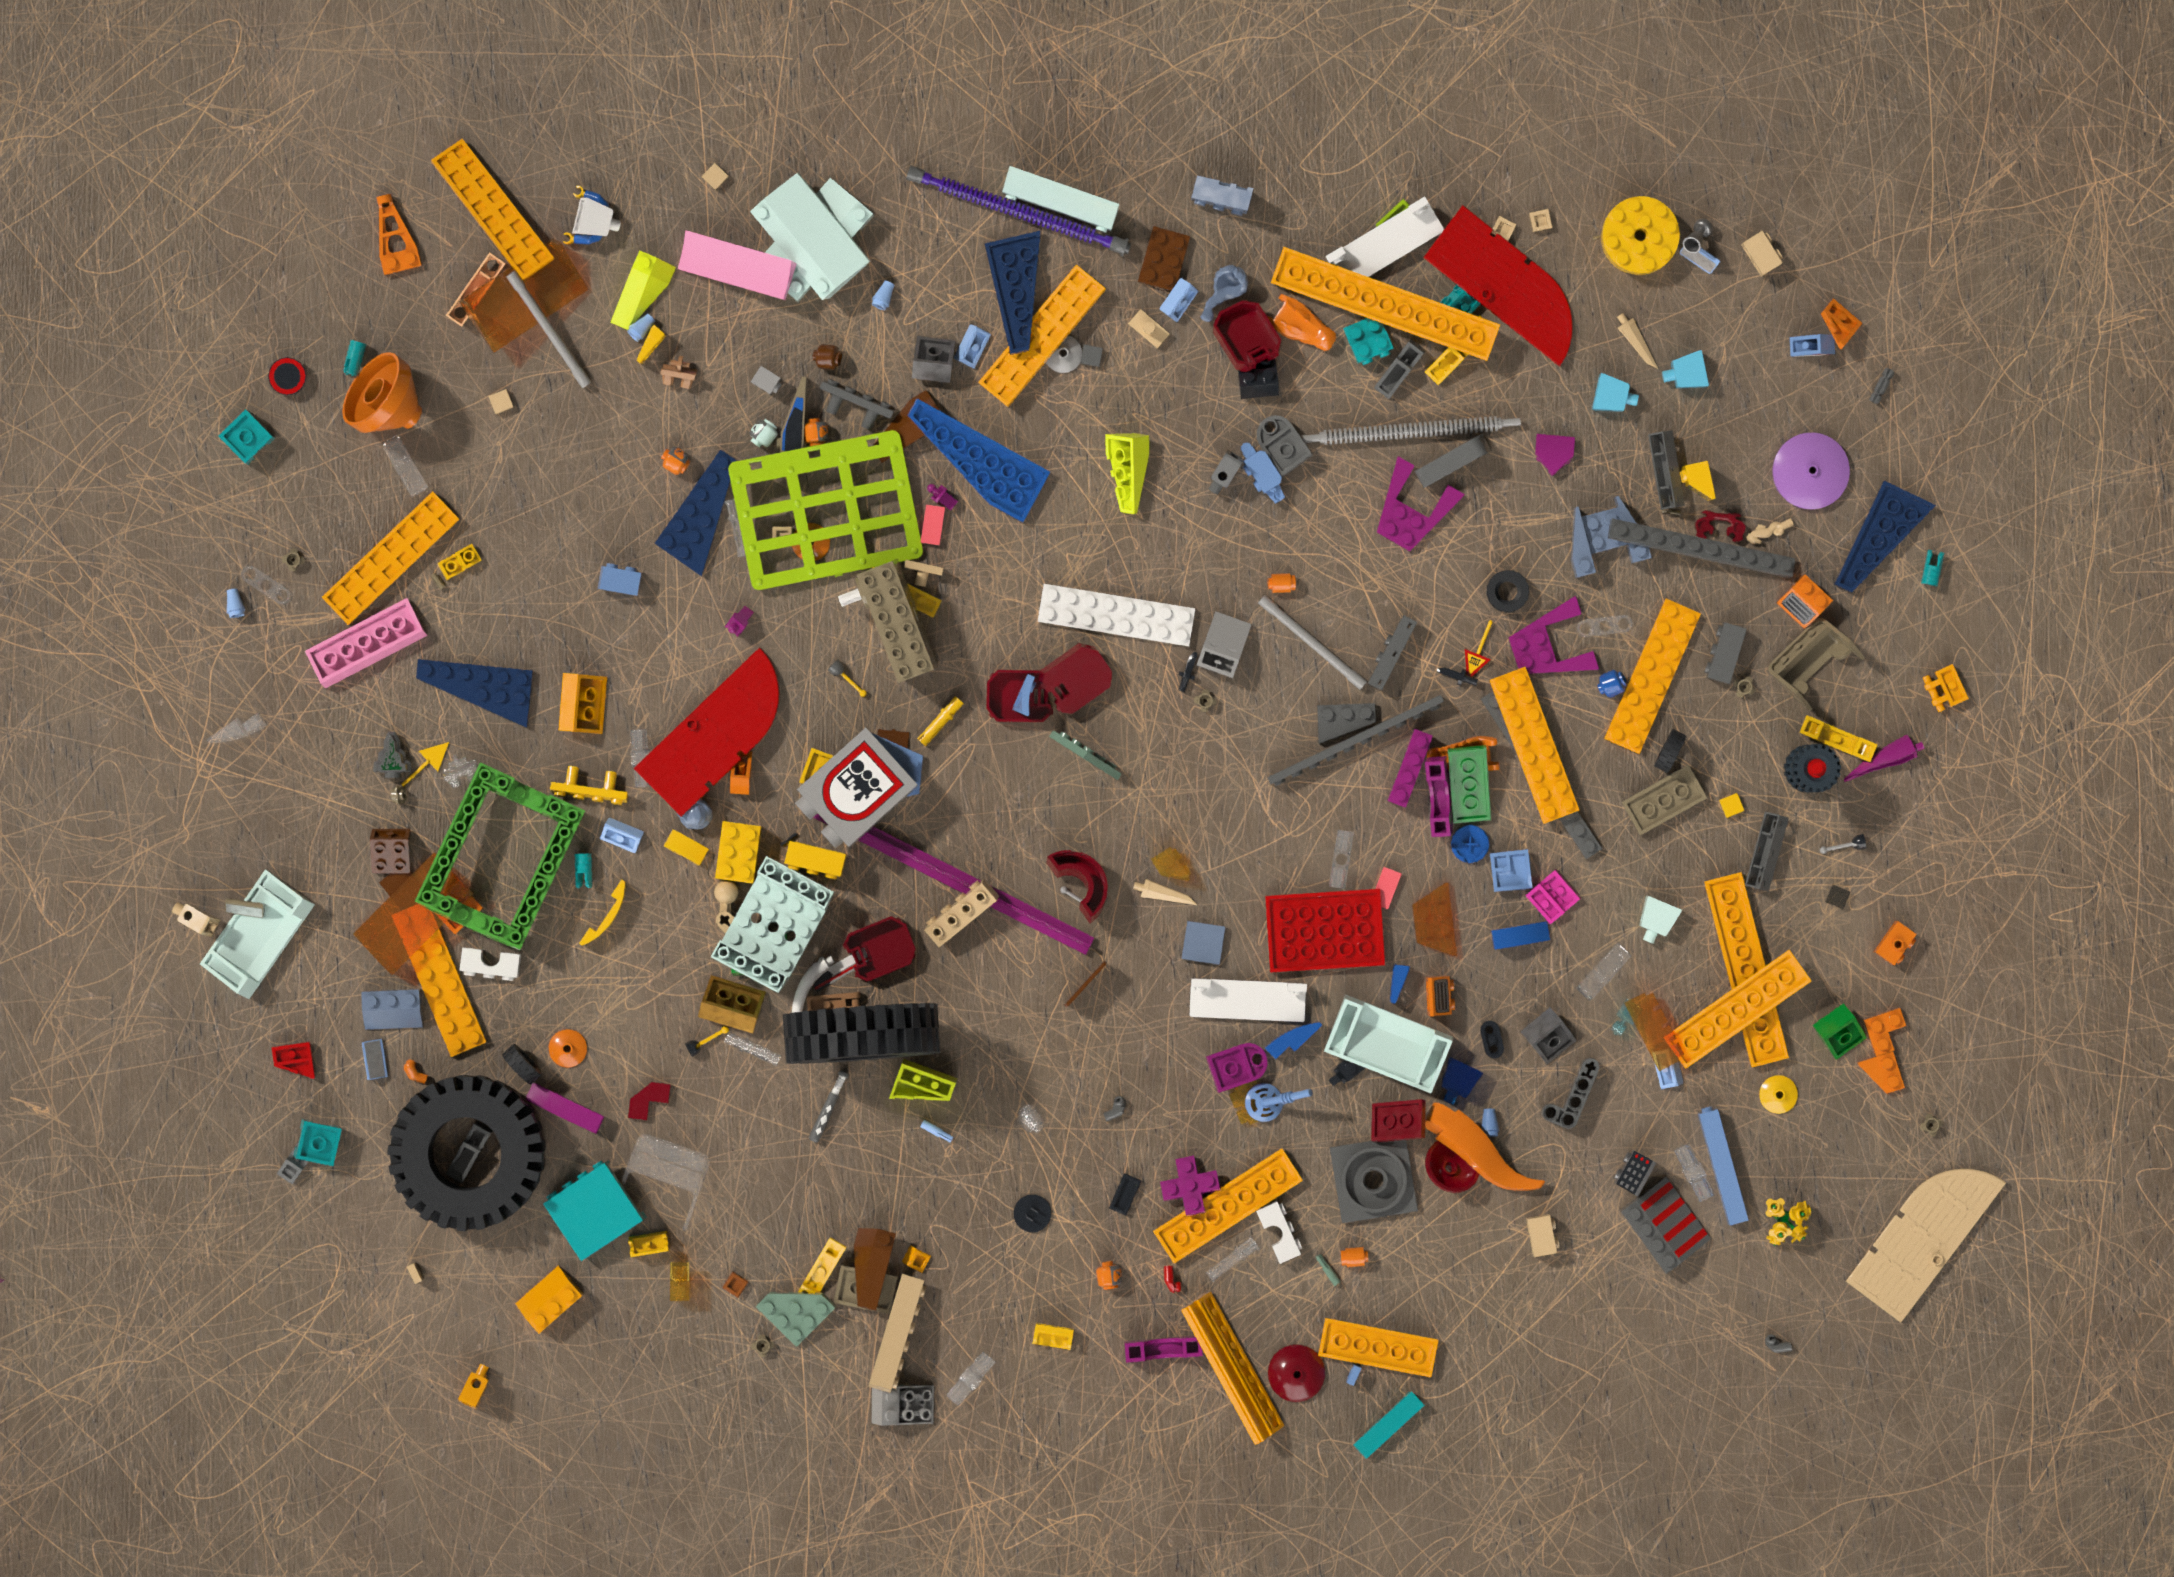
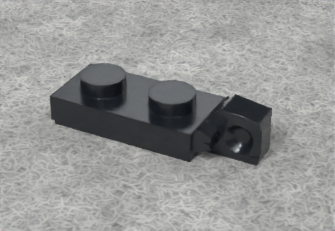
[1329,1060,1365,1086]

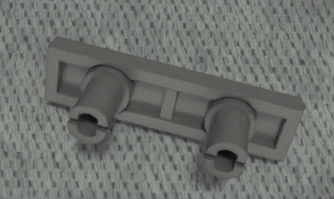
[820,379,895,430]

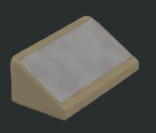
[225,898,266,918]

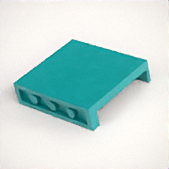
[543,1160,647,1261]

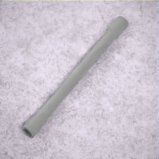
[506,270,591,388]
[1258,595,1367,690]

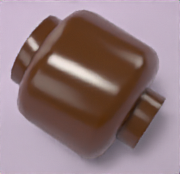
[813,344,842,370]

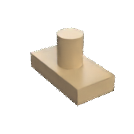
[1128,309,1170,349]
[904,560,944,587]

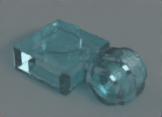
[1611,999,1643,1036]

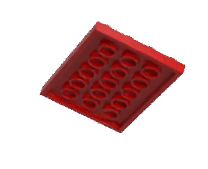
[1265,889,1385,973]

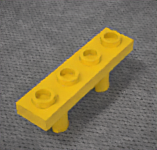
[550,766,628,805]

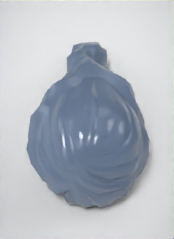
[1200,265,1248,322]
[677,798,712,830]

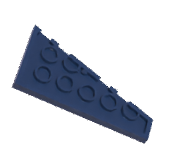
[984,231,1041,355]
[654,449,736,577]
[1834,481,1936,593]

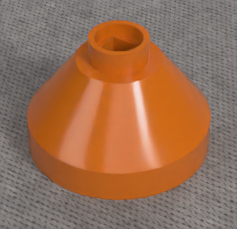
[342,352,422,433]

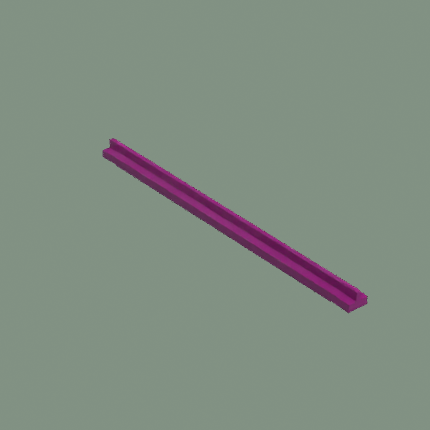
[813,814,1094,955]

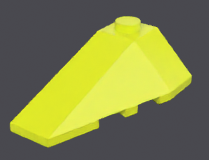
[611,250,676,330]
[1105,433,1149,514]

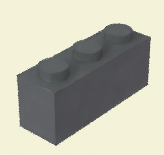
[1704,622,1747,684]

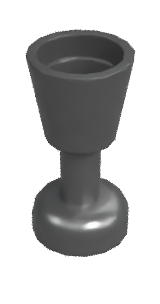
[1683,218,1713,254]

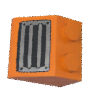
[1777,574,1833,629]
[1426,976,1455,1016]

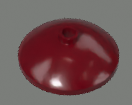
[1425,1141,1479,1193]
[1268,1344,1325,1402]

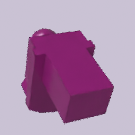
[927,484,958,511]
[725,606,754,637]

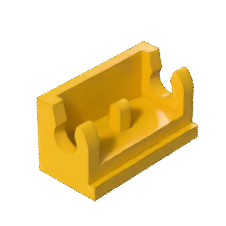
[628,1231,670,1257]
[1032,1323,1074,1350]

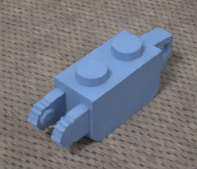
[1240,442,1285,504]

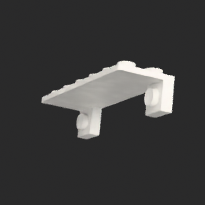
[1326,197,1444,277]
[1190,978,1307,1022]

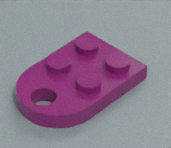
[1206,1043,1267,1093]

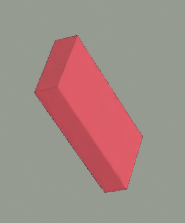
[921,505,945,546]
[1375,867,1401,909]

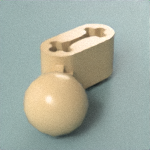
[714,880,738,934]

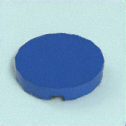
[1451,825,1489,863]

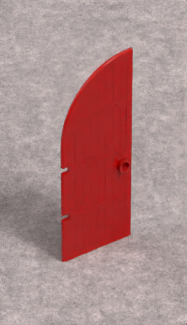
[1423,205,1573,366]
[633,648,779,817]

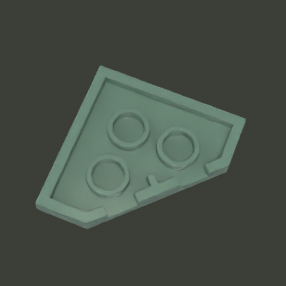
[1049,730,1121,780]
[756,1292,837,1347]

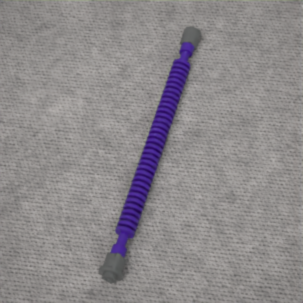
[906,165,1131,257]

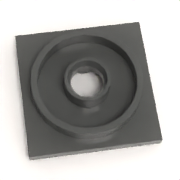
[1329,1140,1418,1223]

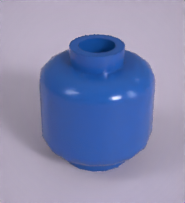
[1597,670,1627,698]

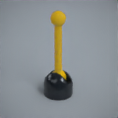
[685,1026,729,1057]

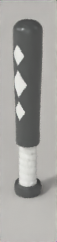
[809,1070,849,1143]

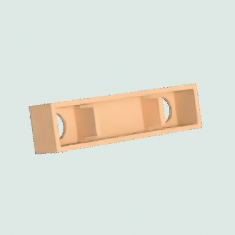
[446,252,506,327]

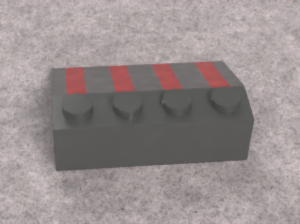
[1619,1176,1711,1274]

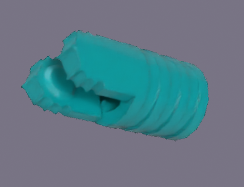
[344,340,367,376]
[1921,550,1945,587]
[574,853,593,888]

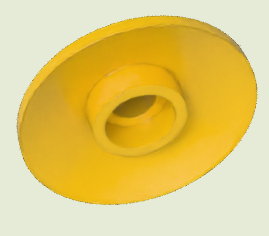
[1759,1075,1798,1114]

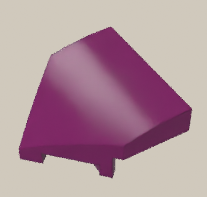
[1535,434,1575,476]

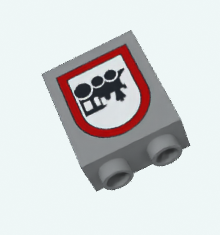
[795,728,918,848]

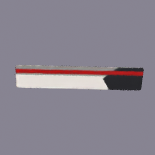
[813,948,870,992]

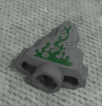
[373,732,412,778]

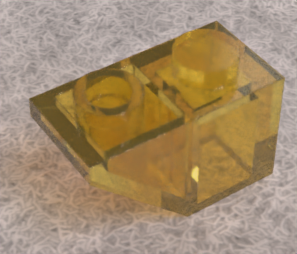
[1151,847,1191,881]
[670,1262,691,1301]

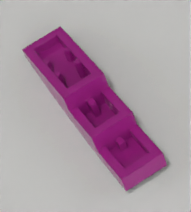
[525,1083,605,1134]

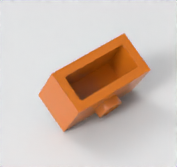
[1873,921,1917,966]

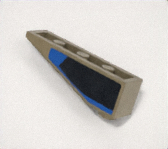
[777,377,807,452]

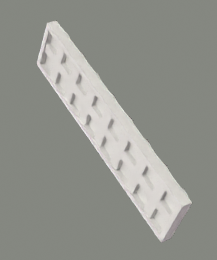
[1038,584,1195,646]

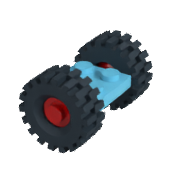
[1784,744,1841,793]

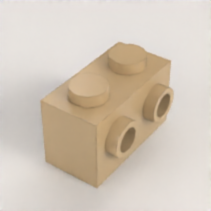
[1741,231,1783,277]
[1526,1214,1559,1257]

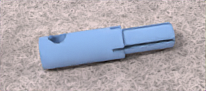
[920,1120,953,1142]

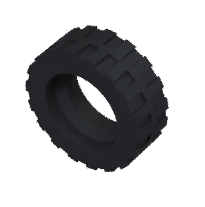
[1486,570,1529,613]
[1654,729,1687,773]
[502,1044,542,1085]

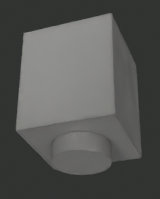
[751,366,782,395]

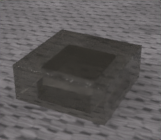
[1825,884,1850,909]

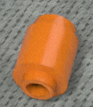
[1267,573,1296,593]
[1341,1247,1368,1267]

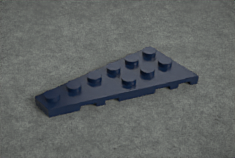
[416,659,533,728]

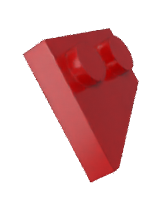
[271,1042,316,1079]

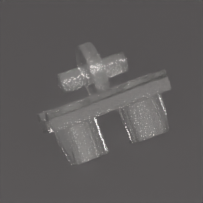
[443,754,478,788]

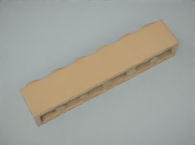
[868,1274,926,1393]

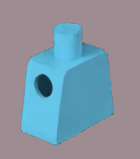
[1662,350,1709,388]
[1592,373,1639,412]

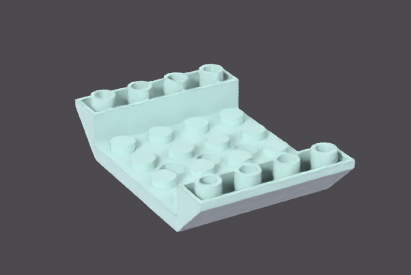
[711,856,834,993]

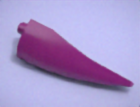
[1844,735,1925,782]

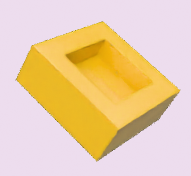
[1719,793,1744,818]

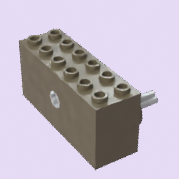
[838,559,939,683]

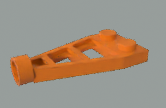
[376,194,422,275]

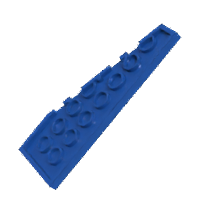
[907,399,1050,522]

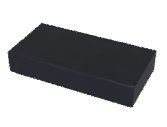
[1109,1173,1142,1216]

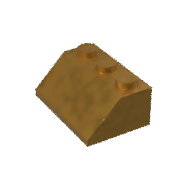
[698,975,766,1033]

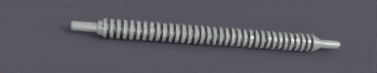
[1301,416,1521,445]

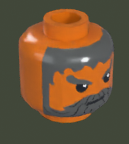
[804,418,829,446]
[661,447,691,475]
[1096,1261,1122,1290]

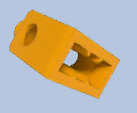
[458,1364,491,1409]

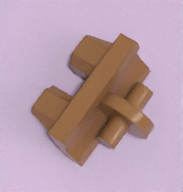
[660,356,697,389]

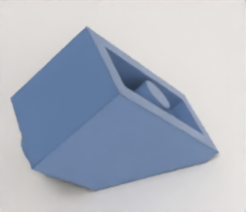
[1790,334,1835,357]

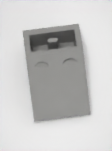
[1196,611,1251,678]
[872,1384,934,1426]

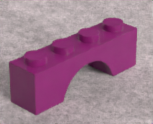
[1387,729,1433,808]
[1425,756,1453,837]
[1124,1335,1203,1363]

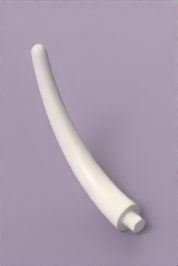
[792,956,835,1013]

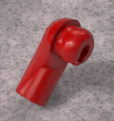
[1164,1266,1181,1293]

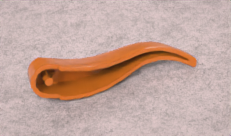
[1425,1103,1545,1191]

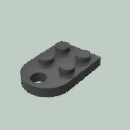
[1257,415,1313,477]

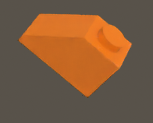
[730,751,753,795]

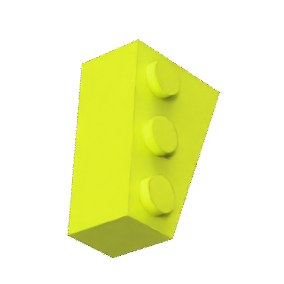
[889,1059,958,1101]

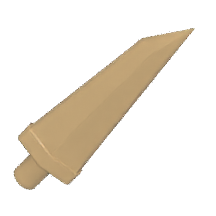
[1617,313,1658,369]
[1133,879,1197,905]

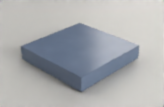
[1182,921,1225,965]

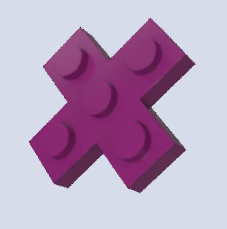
[1160,1156,1221,1216]

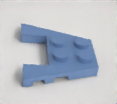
[870,732,923,797]

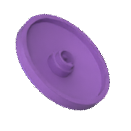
[1772,433,1850,510]

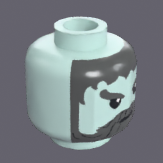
[749,418,778,448]

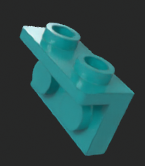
[1440,284,1480,314]

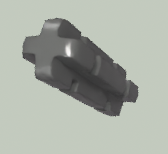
[1869,368,1894,404]

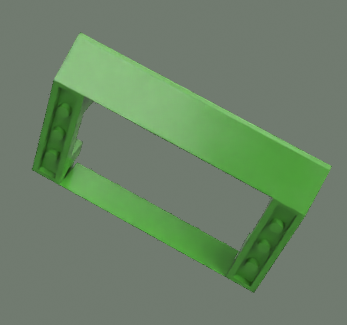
[415,762,585,950]

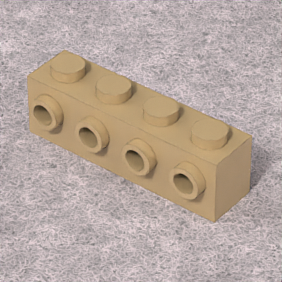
[924,879,999,947]

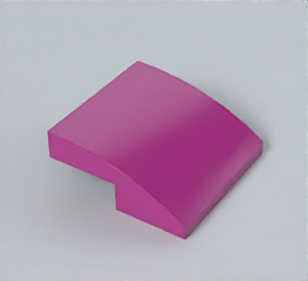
[1525,869,1581,925]

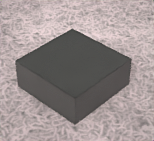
[1080,344,1103,367]

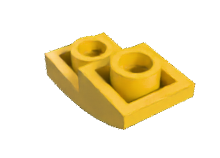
[437,544,481,580]
[664,829,709,866]

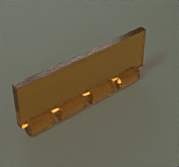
[1624,992,1684,1071]

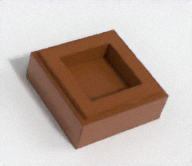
[722,1271,749,1298]

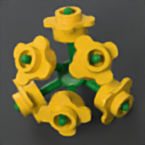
[1766,1198,1812,1246]

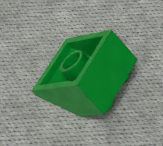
[1812,1003,1867,1060]

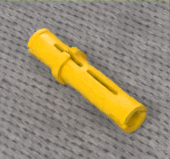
[917,696,964,746]

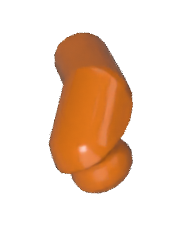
[404,1059,428,1084]

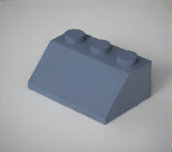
[361,989,423,1030]

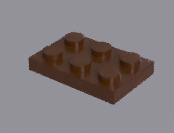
[1138,226,1190,291]

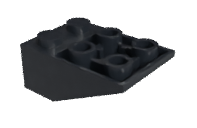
[1238,352,1279,399]

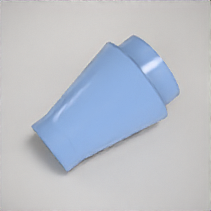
[872,280,895,311]
[627,314,655,342]
[226,589,245,618]

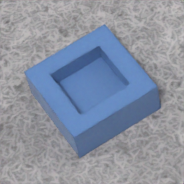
[1346,1364,1362,1386]

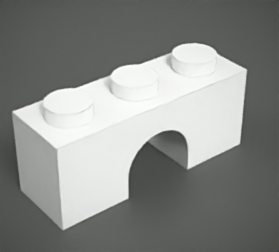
[460,947,521,981]
[1256,1201,1302,1264]

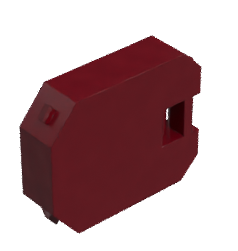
[1213,300,1282,372]
[1039,643,1112,714]
[986,670,1053,723]
[842,916,916,982]

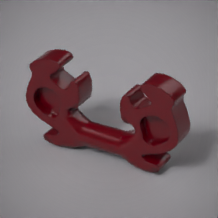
[1695,510,1746,542]

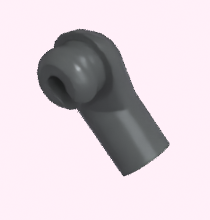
[1765,1334,1792,1353]

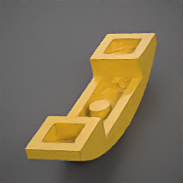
[1799,715,1878,762]
[579,879,626,946]
[798,1237,847,1294]

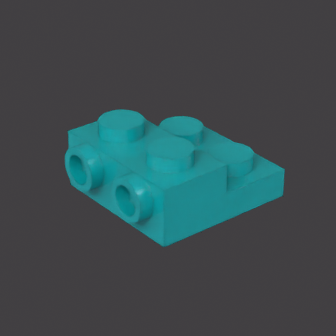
[1343,318,1394,365]

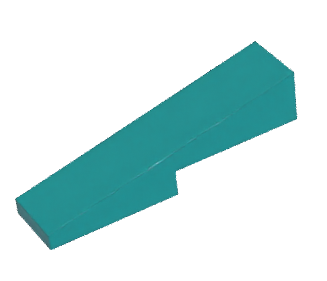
[1353,1391,1425,1459]

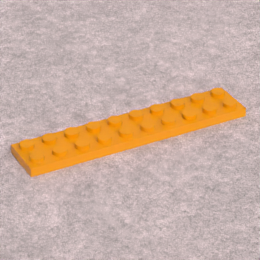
[1704,872,1789,1067]

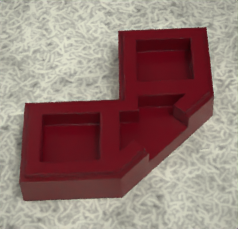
[628,1082,671,1120]

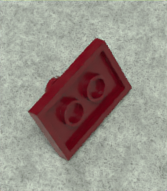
[1371,1099,1426,1142]

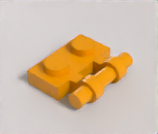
[1923,664,1969,713]

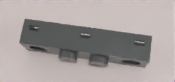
[1648,430,1685,510]
[1367,615,1417,691]
[1745,811,1789,892]

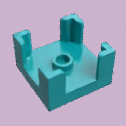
[218,409,275,465]
[293,1119,342,1166]

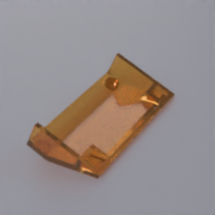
[459,238,588,353]
[353,852,475,975]

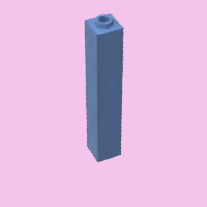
[1697,1106,1748,1225]

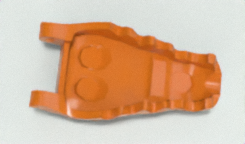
[1267,294,1336,351]
[1427,736,1500,771]

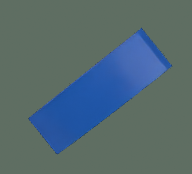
[1491,921,1550,950]
[1264,1022,1322,1059]

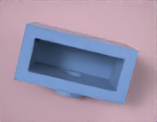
[597,563,641,596]

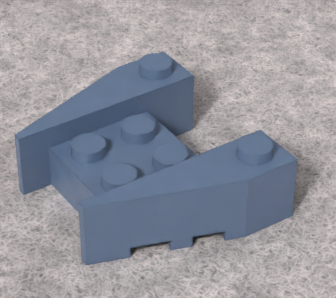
[1571,496,1652,578]

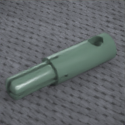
[1316,1254,1341,1286]

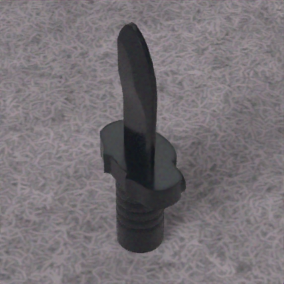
[1178,652,1198,692]
[1437,667,1478,686]

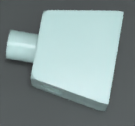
[1639,896,1682,944]

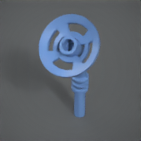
[1245,1083,1313,1122]

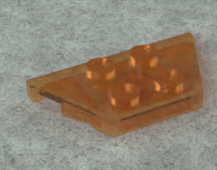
[1412,882,1457,956]

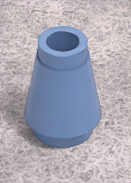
[1481,1109,1500,1137]

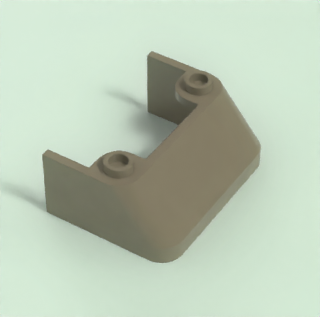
[1768,618,1865,711]

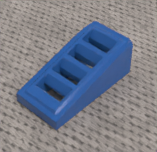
[1390,964,1410,1003]

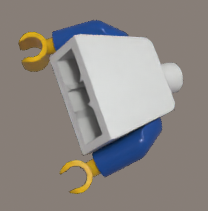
[563,186,621,245]

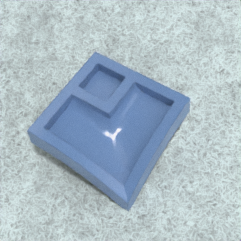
[1012,674,1036,716]
[1490,849,1533,892]

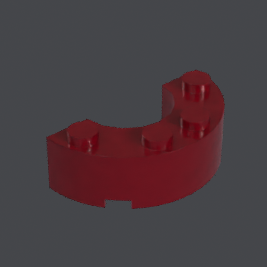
[1046,850,1108,924]

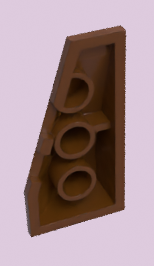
[873,390,940,463]
[853,1228,896,1311]

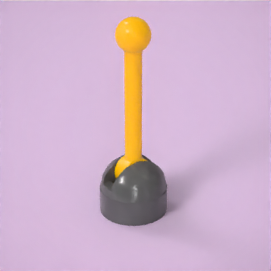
[828,659,867,697]

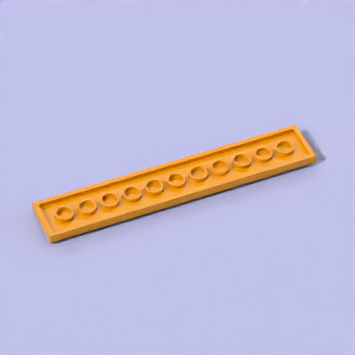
[1271,247,1500,361]

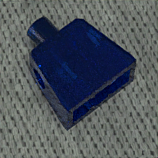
[1441,1056,1483,1105]

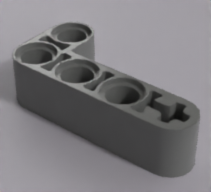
[1415,434,1492,488]
[1541,1058,1599,1129]

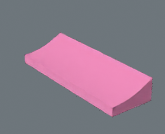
[678,231,797,300]
[305,598,427,689]

